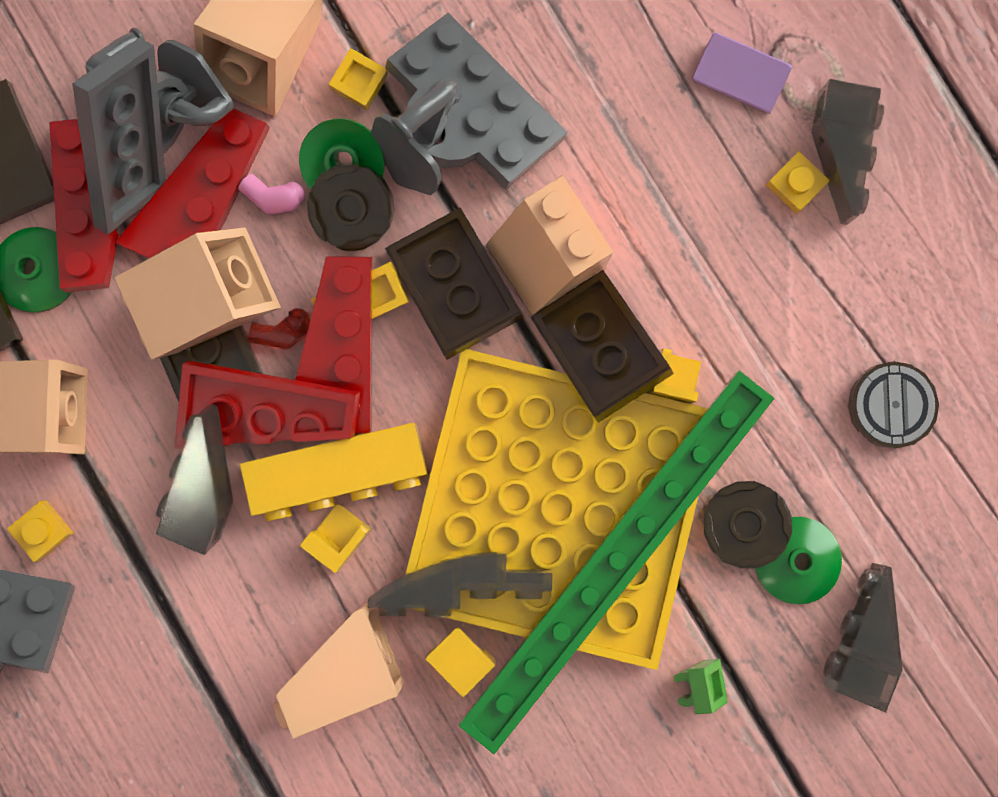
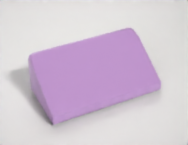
[692,32,792,114]

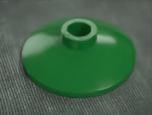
[299,118,385,190]
[0,227,72,313]
[755,517,842,604]

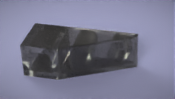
[811,79,884,225]
[156,404,233,555]
[823,563,903,713]

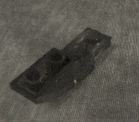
[368,551,552,617]

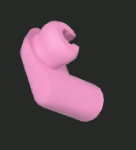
[238,174,305,215]

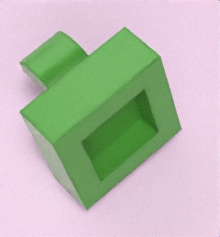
[673,659,728,714]

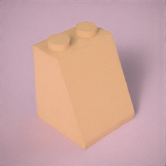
[194,0,322,117]
[486,175,613,316]
[114,227,281,360]
[0,360,88,454]
[274,600,405,739]

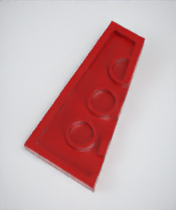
[115,109,270,259]
[49,119,119,293]
[296,256,372,433]
[174,360,360,449]

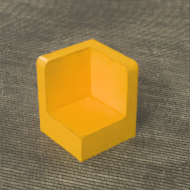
[648,348,702,404]
[300,504,372,573]
[425,627,496,697]

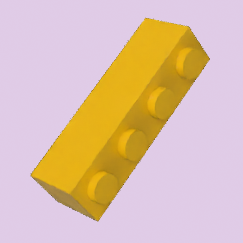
[240,422,429,522]

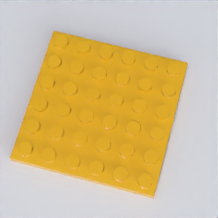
[398,349,707,670]

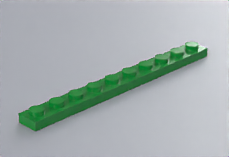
[458,370,775,755]

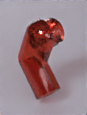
[248,308,310,350]

